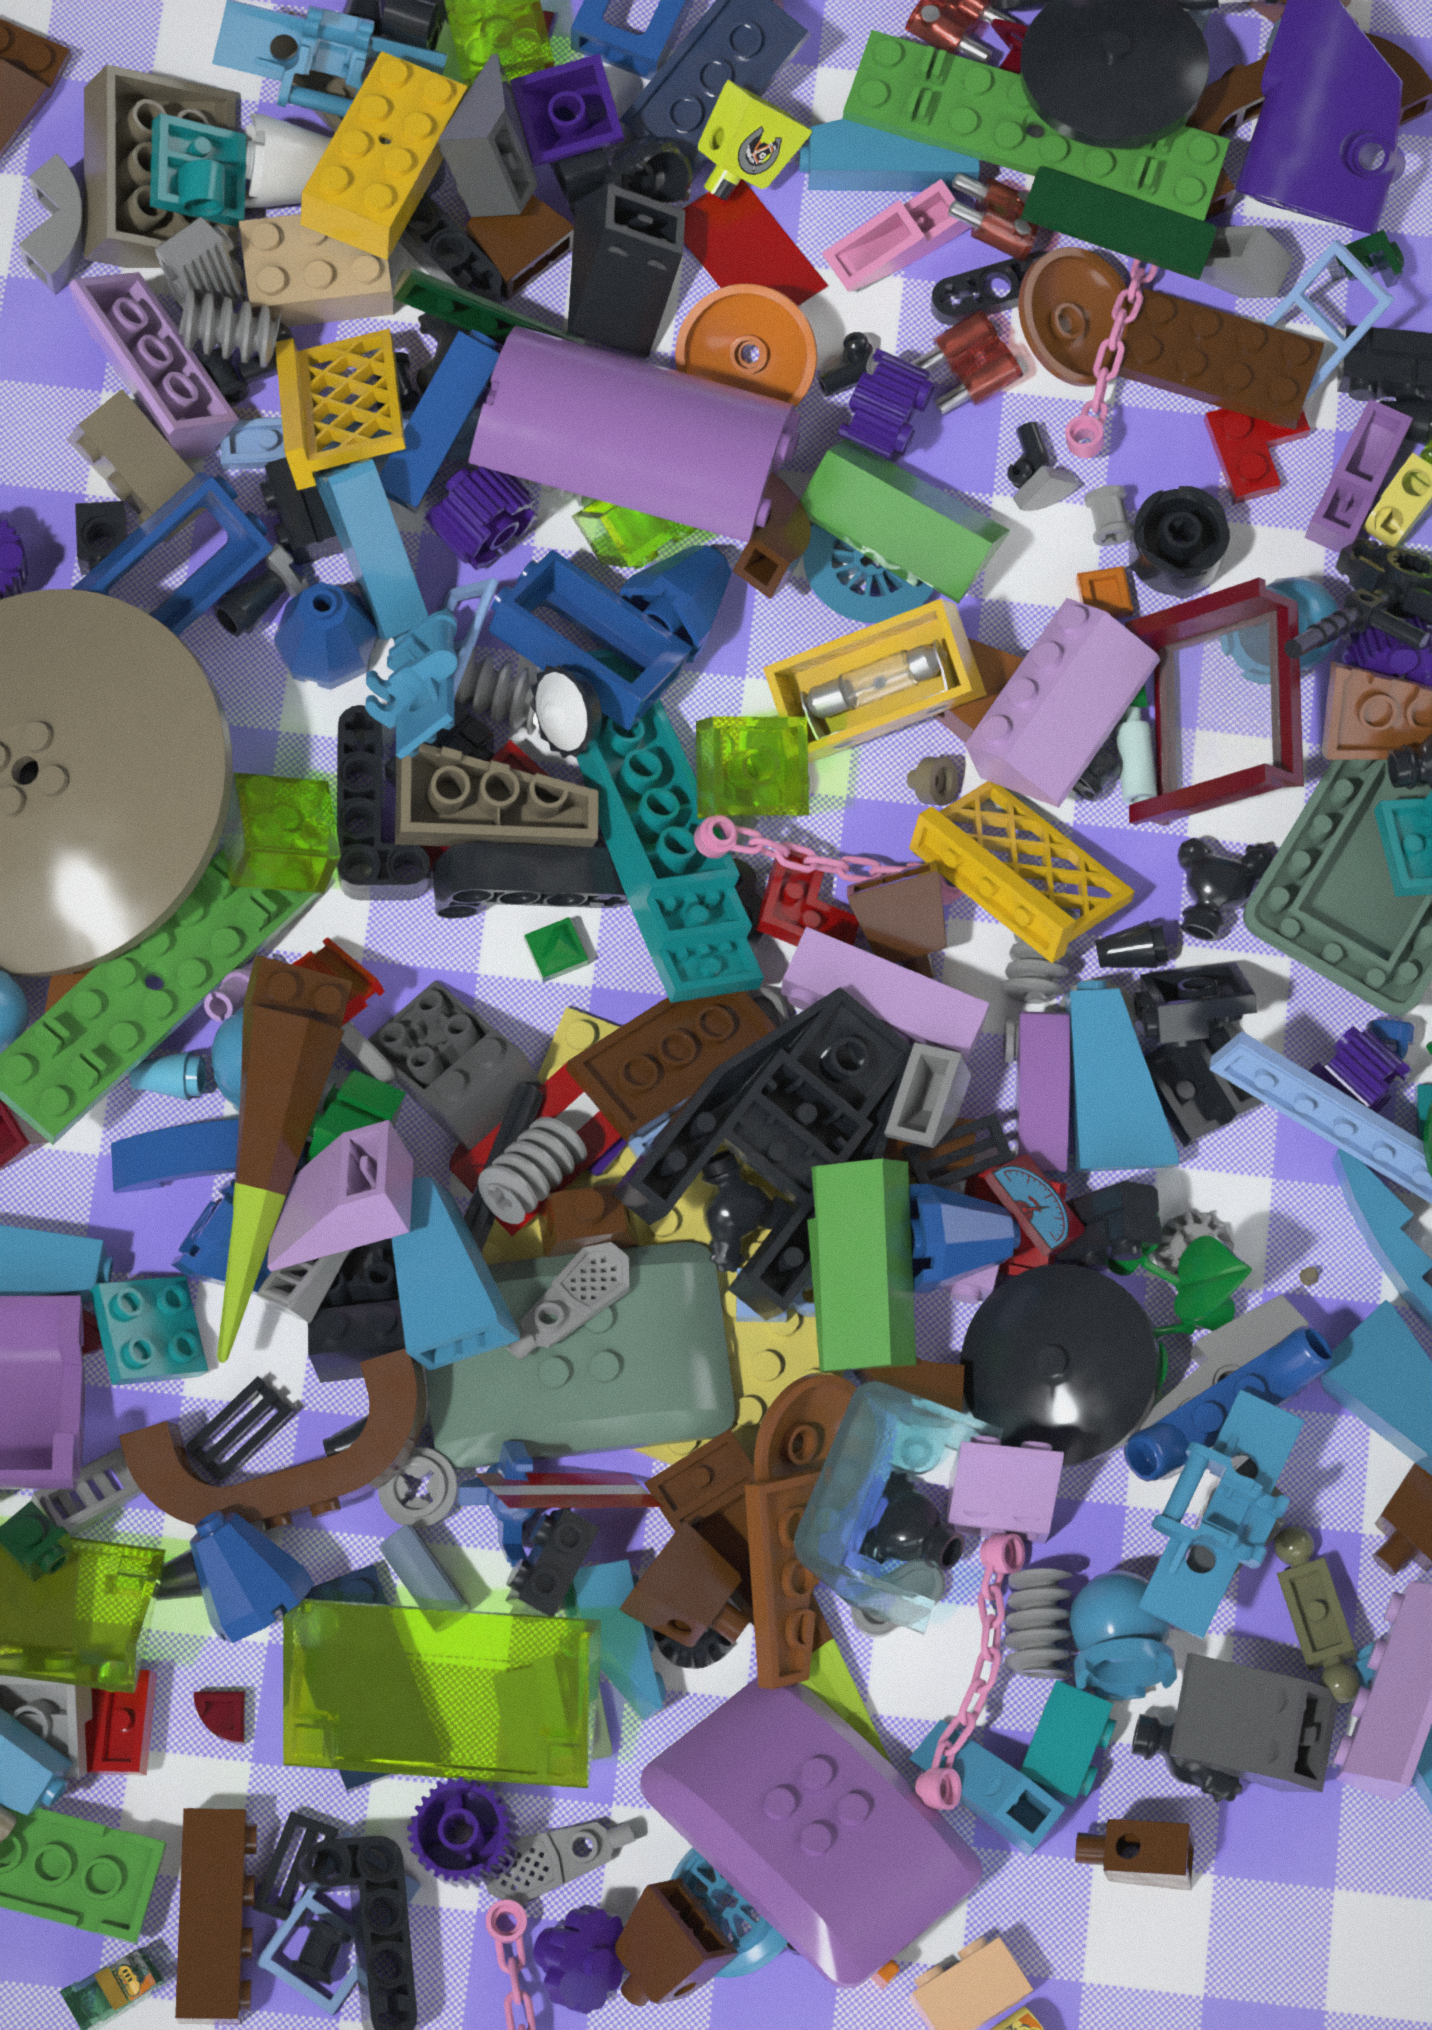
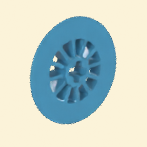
[803,523,934,623]
[670,1847,788,1978]

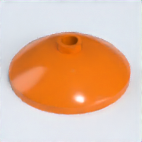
[675,283,818,408]

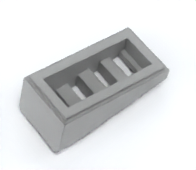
[256,1249,350,1323]
[31,1447,143,1538]

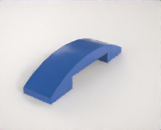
[111,1119,308,1193]

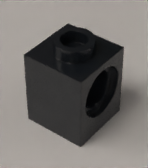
[75,501,129,575]

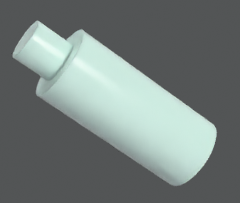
[1115,706,1158,805]

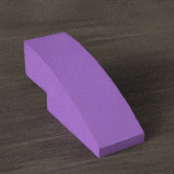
[1304,399,1413,554]
[1014,1011,1070,1172]

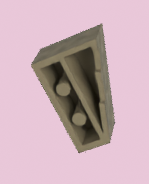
[66,389,206,543]

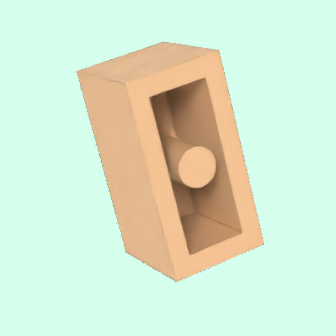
[909,1936,1034,2030]

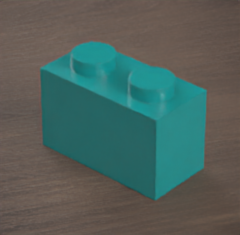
[1019,1680,1117,1806]

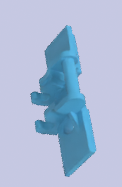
[212,0,447,117]
[365,607,458,760]
[1137,1389,1305,1640]

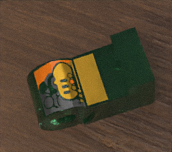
[59,1947,167,2030]

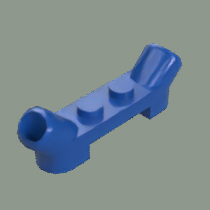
[1124,1326,1333,1482]

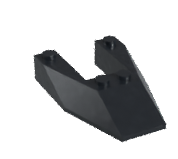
[611,987,913,1321]

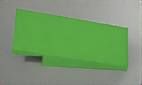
[800,438,1010,604]
[807,1158,916,1372]

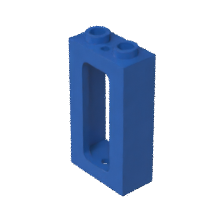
[571,0,695,81]
[379,329,500,514]
[72,472,273,636]
[488,549,693,731]

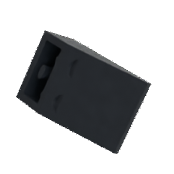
[567,184,685,359]
[306,1238,406,1383]

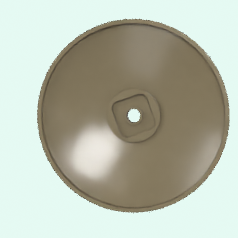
[0,589,233,977]

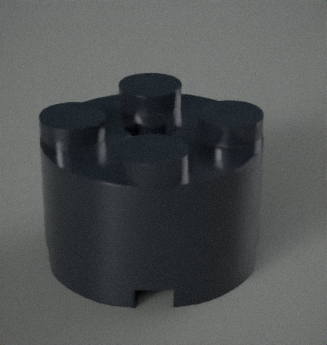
[1128,486,1230,599]

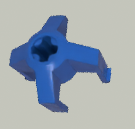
[457,1441,571,1567]

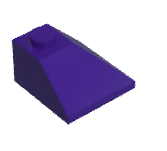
[510,53,625,167]

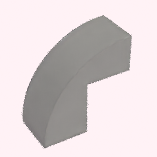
[19,153,84,295]

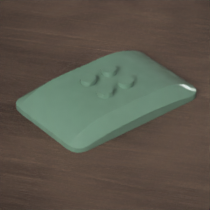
[1243,760,1432,1016]
[425,1242,735,1470]

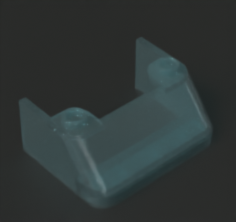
[793,1381,1003,1635]

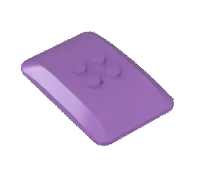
[639,1676,983,1989]

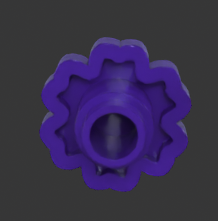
[533,1904,626,2014]

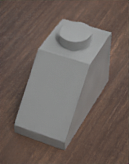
[1199,225,1294,298]
[885,1042,971,1148]

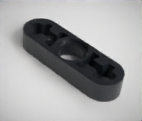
[930,251,1048,326]

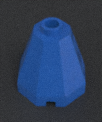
[619,545,732,663]
[274,582,378,690]
[171,1178,272,1295]
[909,1184,1020,1293]
[189,1510,315,1643]

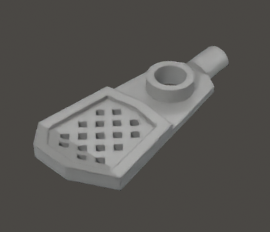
[506,1242,630,1361]
[485,1822,636,1906]

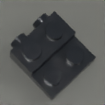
[1133,962,1257,1047]
[505,1508,600,1623]

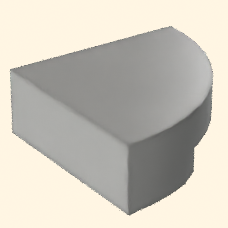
[1013,466,1080,511]
[265,543,310,597]

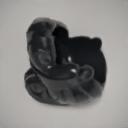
[604,134,692,203]

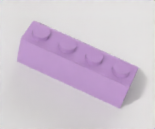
[69,272,239,460]
[965,598,1160,808]
[781,927,990,1064]
[1332,1581,1432,1802]

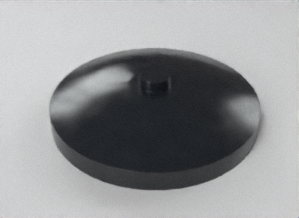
[1020,0,1209,149]
[960,1264,1161,1467]

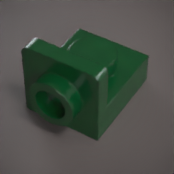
[1327,229,1405,288]
[0,1501,73,1583]

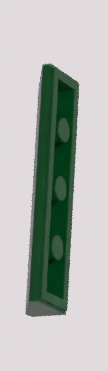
[1020,166,1217,280]
[393,268,586,345]

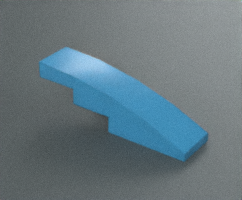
[1332,1148,1432,1332]

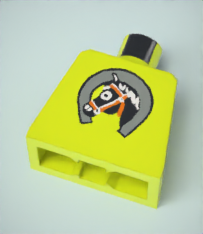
[698,79,812,201]

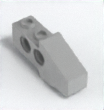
[1137,1294,1309,1432]

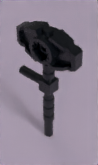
[1284,540,1432,659]

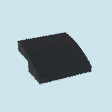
[1144,1019,1266,1148]

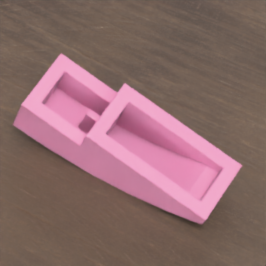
[822,179,971,293]

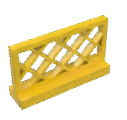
[275,328,406,490]
[909,781,1135,963]

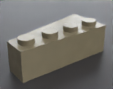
[395,743,598,847]

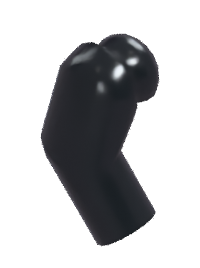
[817,332,873,397]

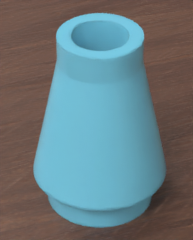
[130,1051,206,1101]

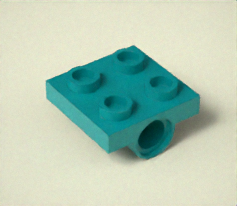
[150,113,246,227]
[89,1276,209,1386]

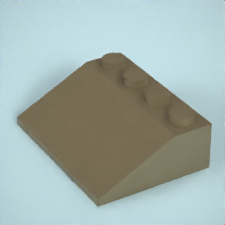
[84,64,237,268]

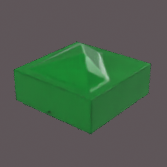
[524,917,588,983]

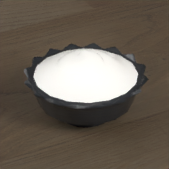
[530,665,602,758]

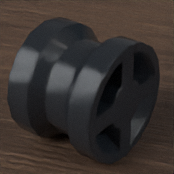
[1072,747,1121,802]

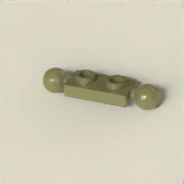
[1274,1526,1360,1704]

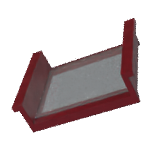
[1125,577,1304,826]

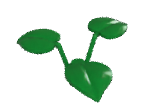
[1108,1213,1252,1393]

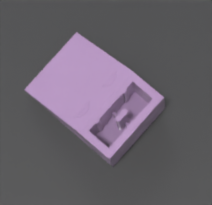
[267,1120,414,1272]
[945,1436,1064,1544]

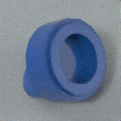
[1366,1020,1416,1060]

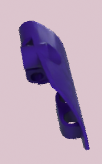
[1235,0,1406,235]

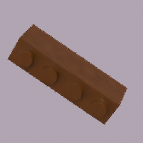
[175,1808,258,2025]

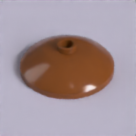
[1018,247,1134,387]
[754,1372,872,1518]

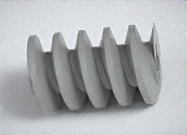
[178,289,282,367]
[450,646,537,736]
[1001,907,1081,1004]
[478,1117,587,1224]
[1004,1568,1073,1679]

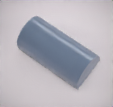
[379,1524,471,1632]

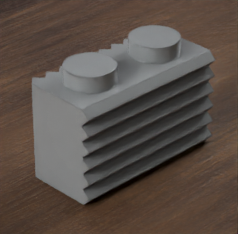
[154,217,245,312]

